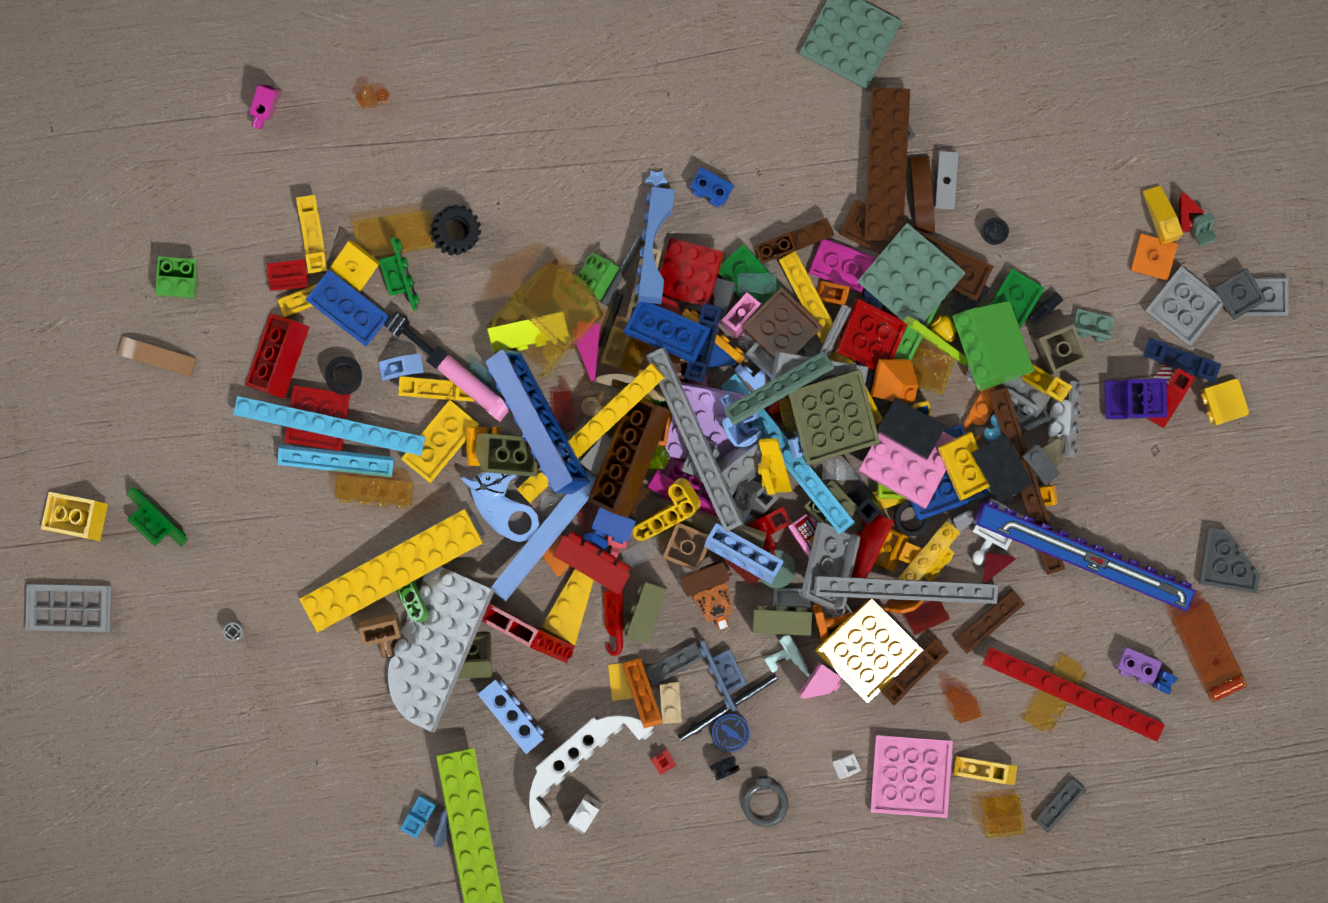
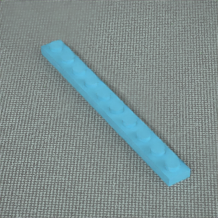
[721,374,855,534]
[233,396,426,456]

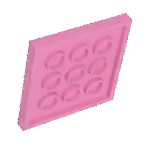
[858,431,956,509]
[870,735,953,818]

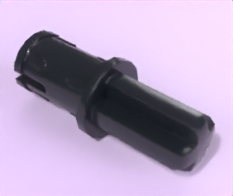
[1029,292,1064,324]

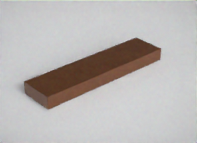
[954,590,1025,654]

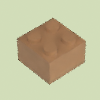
[662,523,709,572]

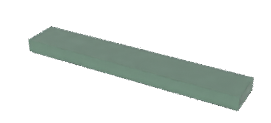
[723,351,834,426]

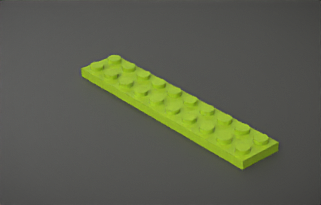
[436,748,504,903]

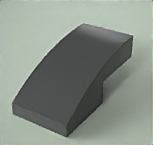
[733,481,757,522]

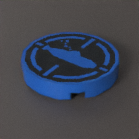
[712,714,750,752]

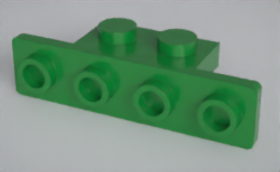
[379,235,420,311]
[127,486,188,547]

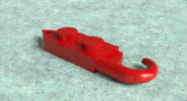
[604,589,624,656]

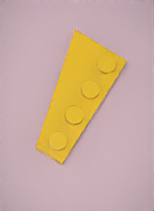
[542,569,594,645]

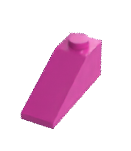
[572,322,600,382]

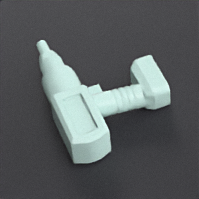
[764,634,810,677]

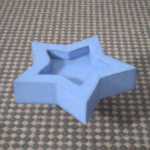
[645,170,668,187]

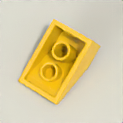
[41,492,108,541]

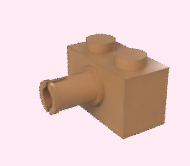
[358,613,402,658]

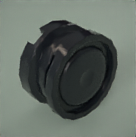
[981,218,1009,245]
[710,756,740,780]

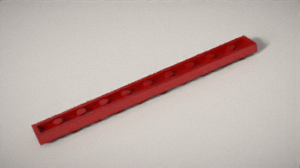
[982,647,1165,742]

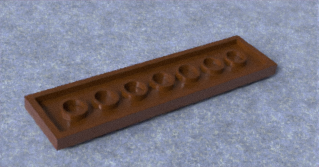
[864,87,910,242]
[839,200,994,301]

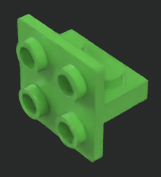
[573,252,619,300]

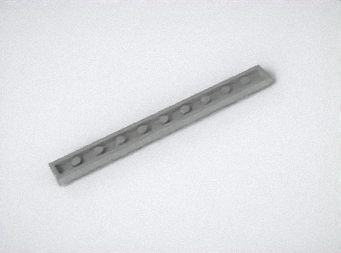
[646,347,744,532]
[814,576,998,604]

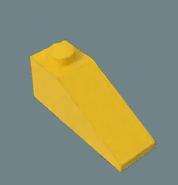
[1142,185,1183,245]
[953,756,1018,785]

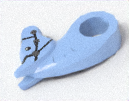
[461,472,539,542]

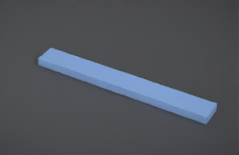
[491,470,597,601]

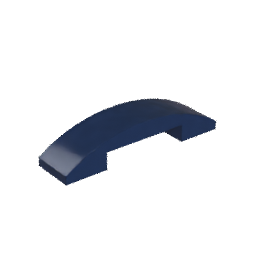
[684,303,722,383]
[1143,338,1221,382]

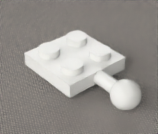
[972,498,1023,565]

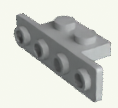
[1048,381,1083,459]

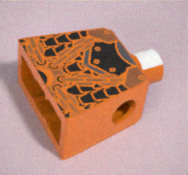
[692,582,733,630]

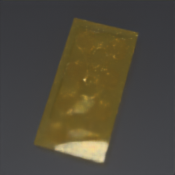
[353,210,435,257]

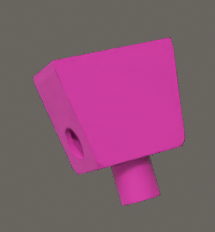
[249,84,282,129]

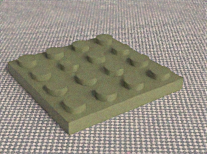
[787,369,880,465]

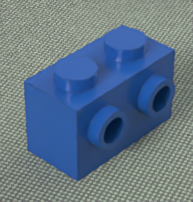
[690,167,734,208]
[592,507,636,544]

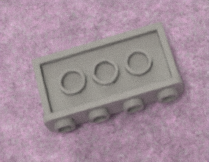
[801,522,860,609]

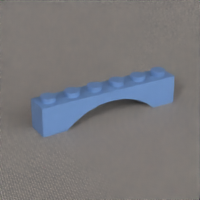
[635,187,675,304]

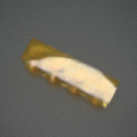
[334,475,414,509]

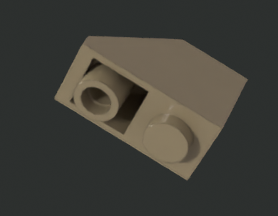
[1039,434,1066,467]

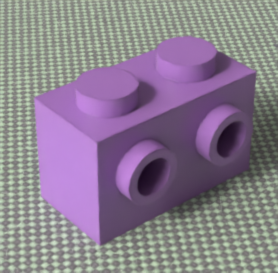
[1116,647,1162,685]

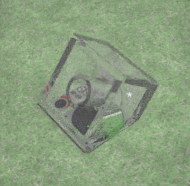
[821,456,861,481]

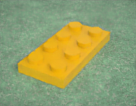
[401,400,480,483]

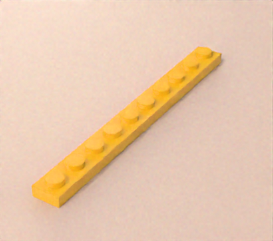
[779,251,883,425]
[517,362,666,503]

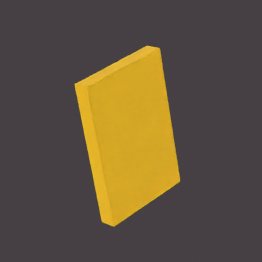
[937,432,990,500]

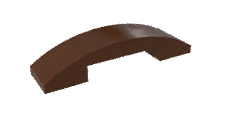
[909,156,935,233]
[881,638,949,706]

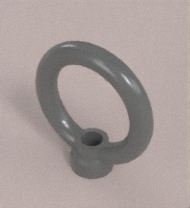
[743,776,789,827]

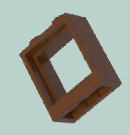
[680,562,732,597]

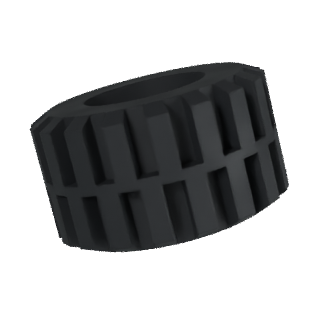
[429,205,481,256]

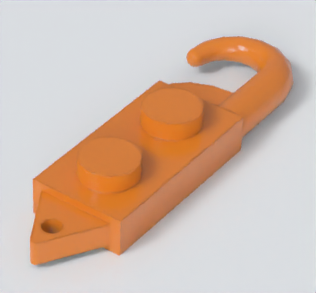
[963,387,1002,442]

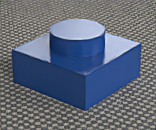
[582,532,609,549]

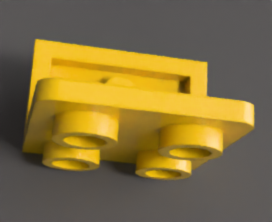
[1201,379,1249,426]

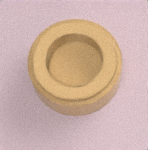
[581,397,601,416]

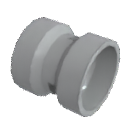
[223,622,244,641]

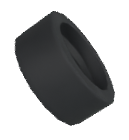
[325,356,362,395]
[894,501,930,536]

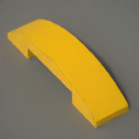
[296,195,328,274]
[1022,364,1072,402]
[398,376,474,402]

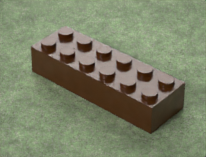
[587,398,671,518]

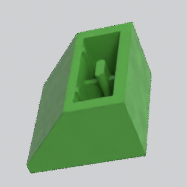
[155,256,198,299]

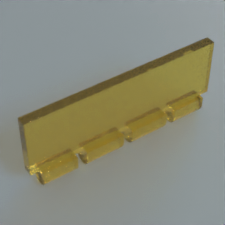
[1022,654,1087,732]

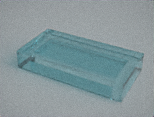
[738,273,776,293]

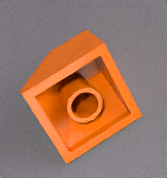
[870,359,918,403]

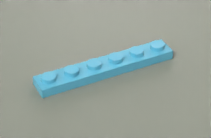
[278,445,394,477]

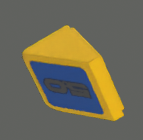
[910,400,931,416]

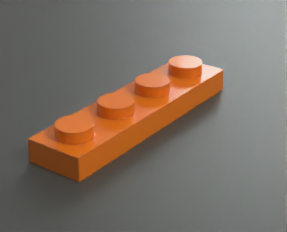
[622,658,662,729]

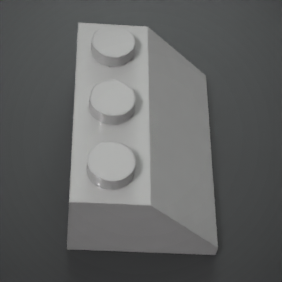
[717,437,765,496]

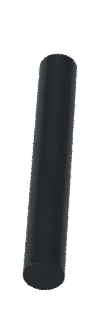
[598,293,624,349]

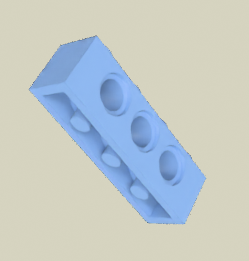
[704,523,784,584]
[478,679,545,754]

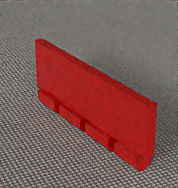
[553,531,630,595]

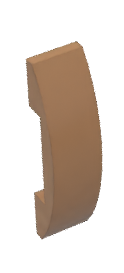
[117,337,196,377]

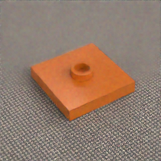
[1130,233,1178,281]

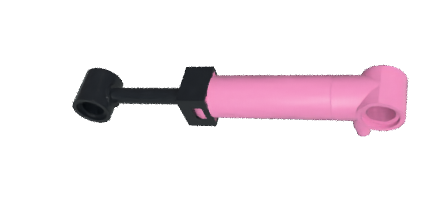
[384,311,510,422]

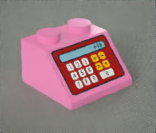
[787,514,817,558]

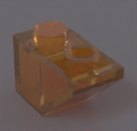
[945,685,982,723]

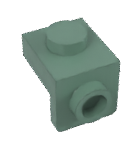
[1191,213,1217,246]

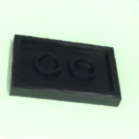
[877,398,946,460]
[971,434,1033,503]

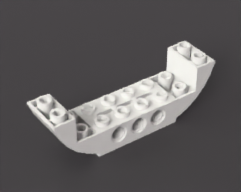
[529,714,654,829]

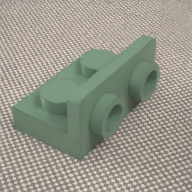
[1073,309,1115,343]

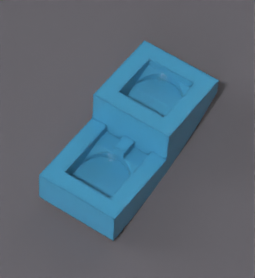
[400,794,437,839]

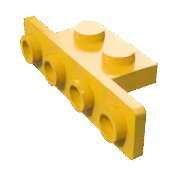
[758,438,792,495]
[898,521,960,581]

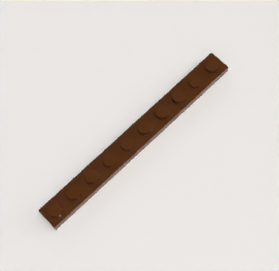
[988,387,1065,575]

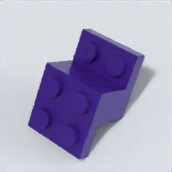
[1105,379,1167,420]

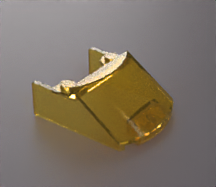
[486,262,603,379]

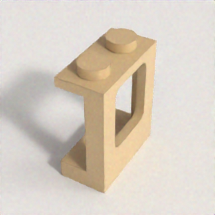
[660,682,682,724]

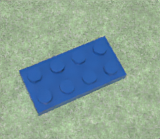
[305,270,389,347]
[624,302,710,364]

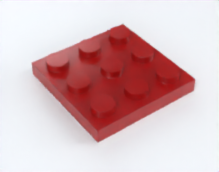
[660,238,724,306]
[835,299,907,372]
[284,385,351,451]

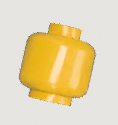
[929,315,957,343]

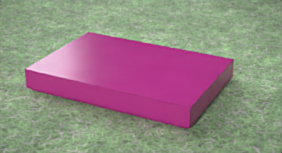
[808,239,875,294]

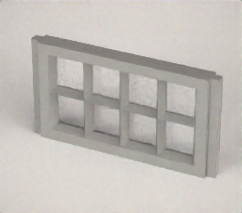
[25,584,112,632]

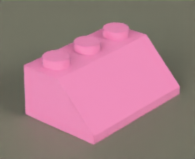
[798,662,842,699]

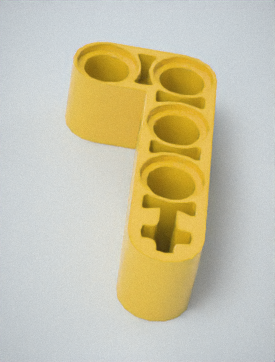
[633,478,701,541]

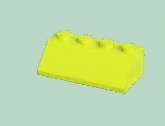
[488,312,569,353]

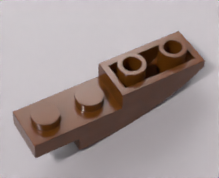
[755,218,835,264]

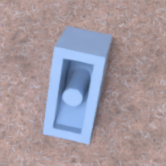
[379,354,424,381]

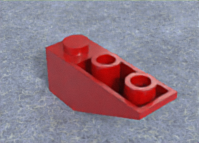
[1147,368,1195,428]
[747,507,792,537]

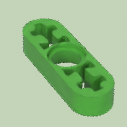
[397,581,428,623]

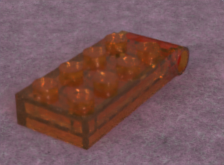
[1172,602,1248,703]

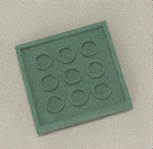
[799,0,903,90]
[857,223,966,331]

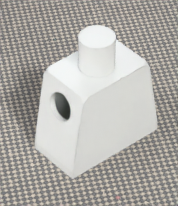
[567,793,603,834]

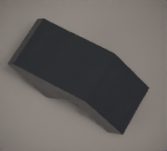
[847,481,882,524]

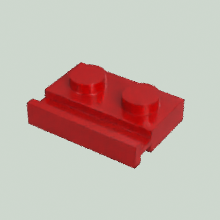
[267,259,309,291]

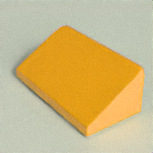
[874,529,909,572]

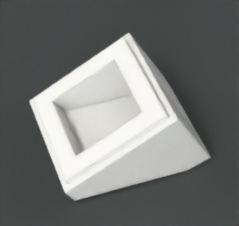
[832,753,861,779]

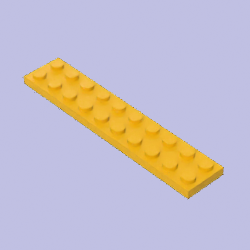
[299,509,484,633]

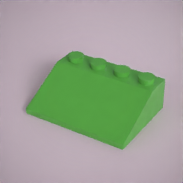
[952,301,1034,391]

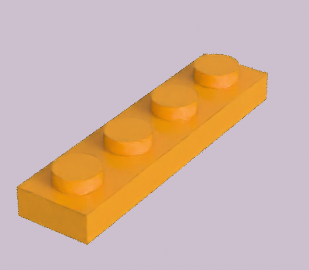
[681,309,745,365]

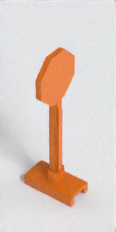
[812,599,923,643]

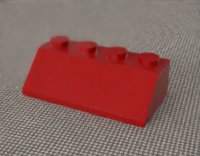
[245,313,310,399]
[852,515,894,578]

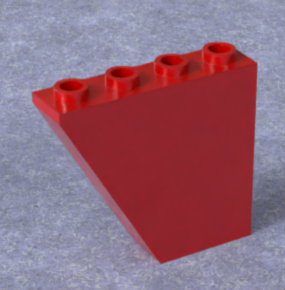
[482,603,575,663]

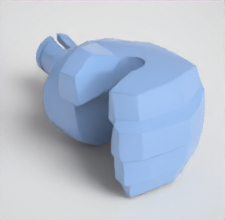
[720,393,762,447]

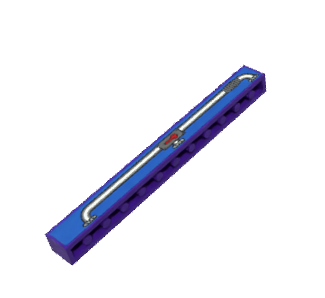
[973,501,1196,612]

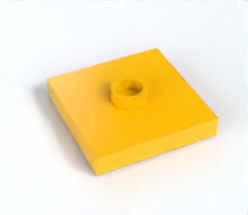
[329,239,380,292]

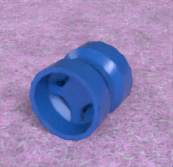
[1152,669,1177,695]

